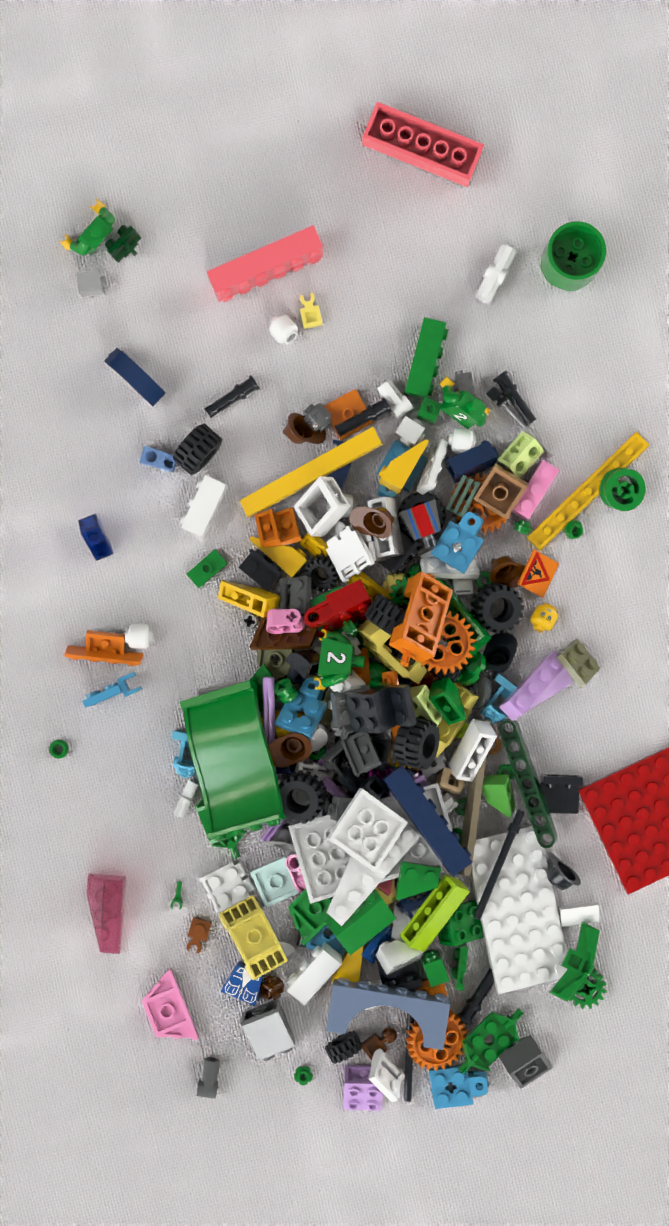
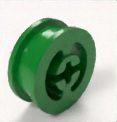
[599,468,646,511]

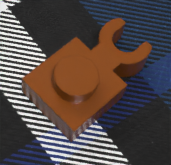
[187,916,212,954]

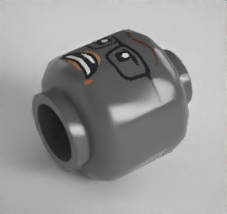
[304,403,332,432]

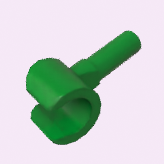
[171,881,183,910]

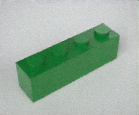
[404,317,449,400]

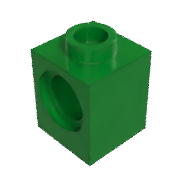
[416,397,442,425]

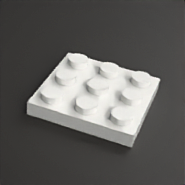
[327,788,408,872]

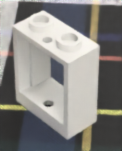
[293,476,351,537]

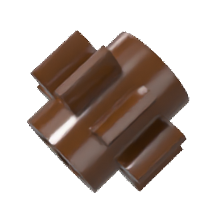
[260,975,284,1000]

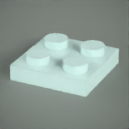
[250,856,300,908]

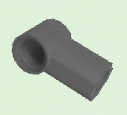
[196,1057,220,1099]

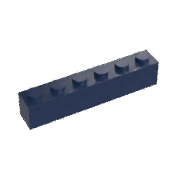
[381,765,473,877]

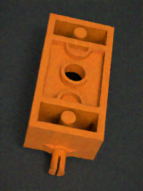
[389,571,453,667]

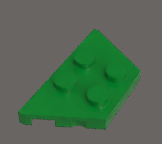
[288,889,333,945]

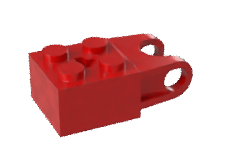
[304,579,372,637]

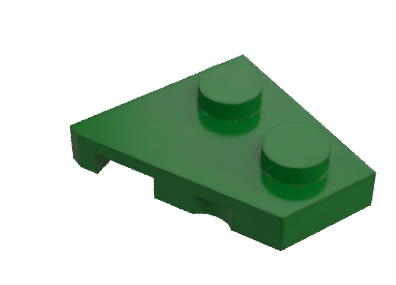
[395,861,441,900]
[450,944,468,991]

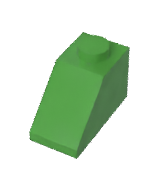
[482,774,516,817]

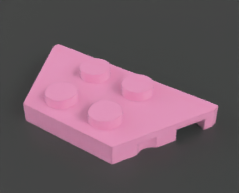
[142,968,199,1040]

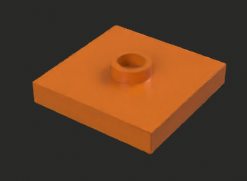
[325,389,374,441]

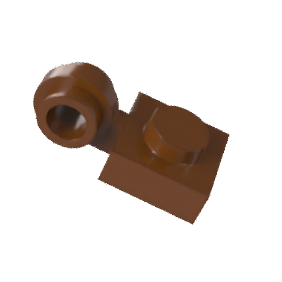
[362,1026,397,1060]

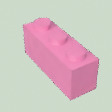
[512,460,559,521]

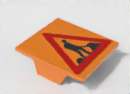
[517,549,559,598]

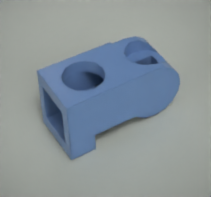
[139,446,177,473]

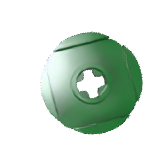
[455,651,486,686]

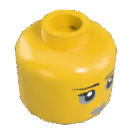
[530,603,558,633]

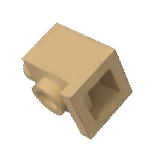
[435,767,466,795]

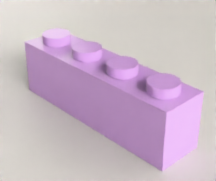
[499,650,572,721]

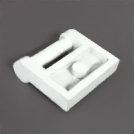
[369,1049,405,1102]

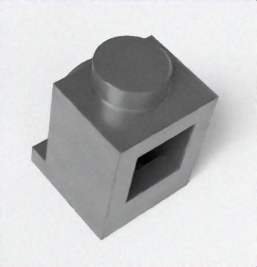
[452,370,475,396]

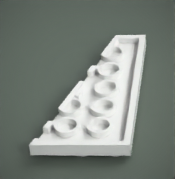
[327,799,421,926]

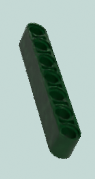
[499,718,558,848]

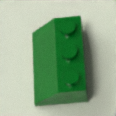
[324,889,397,956]

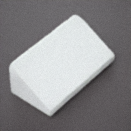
[558,902,599,927]

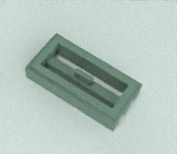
[446,475,481,518]

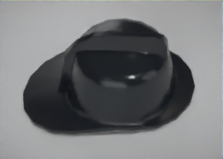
[482,632,518,675]
[547,852,581,890]

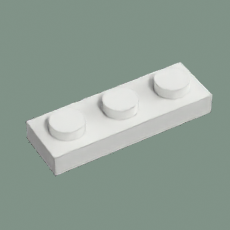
[417,439,448,495]
[420,558,480,579]

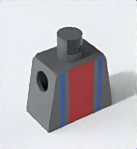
[399,499,441,549]

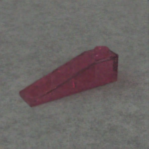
[87,873,127,954]

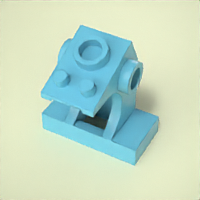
[480,673,516,724]
[172,730,196,778]

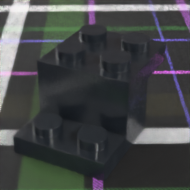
[345,685,417,733]

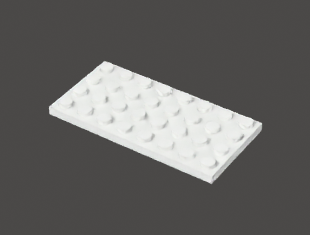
[289,783,453,904]
[471,825,567,994]

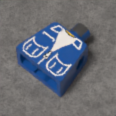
[221,961,263,1006]

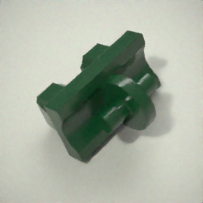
[105,225,141,263]

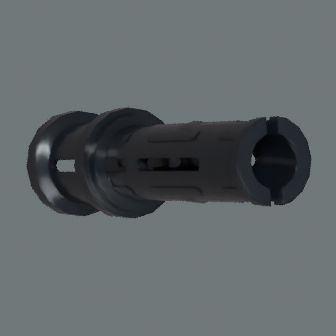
[493,370,536,426]
[204,375,260,418]
[334,397,392,437]
[457,968,495,1025]

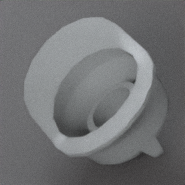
[261,827,296,853]

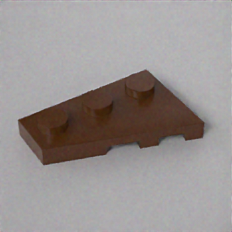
[249,617,318,650]

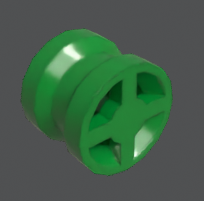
[274,679,298,703]

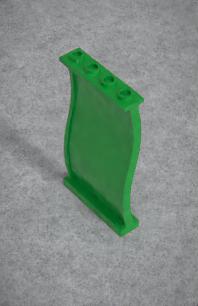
[180,680,286,841]

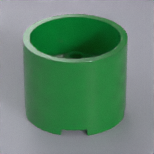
[541,221,606,291]

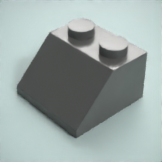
[499,1035,553,1089]

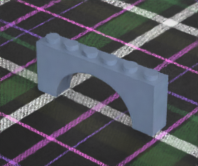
[326,978,450,1050]

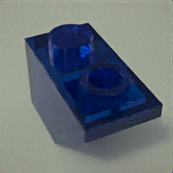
[78,513,114,561]

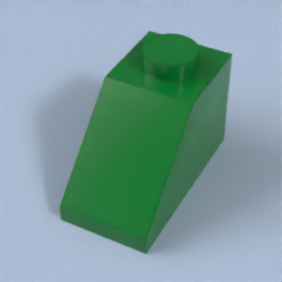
[428,677,466,725]

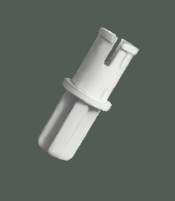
[173,779,199,818]

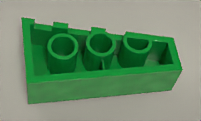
[436,578,491,660]

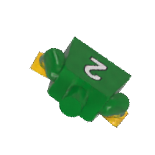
[59,199,115,256]
[439,376,491,429]
[314,629,365,690]

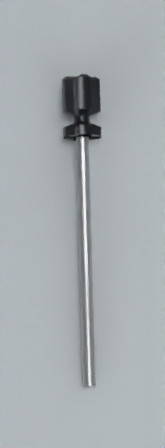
[486,386,554,457]

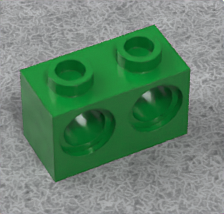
[421,949,450,987]

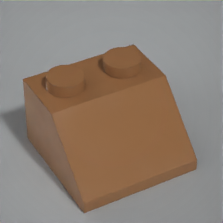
[474,462,528,519]

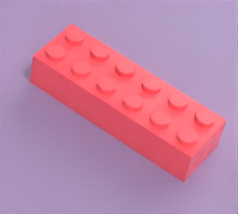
[362,102,484,188]
[206,225,323,302]

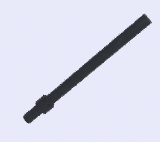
[473,809,525,920]
[404,989,416,1102]

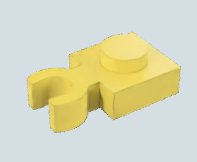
[300,293,323,329]

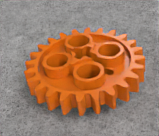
[450,473,511,534]
[421,611,476,675]
[405,1010,467,1071]

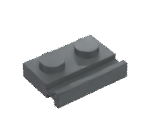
[341,732,382,777]

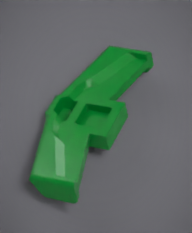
[549,922,600,1002]

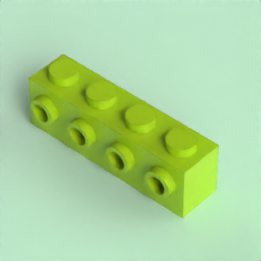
[400,874,470,952]

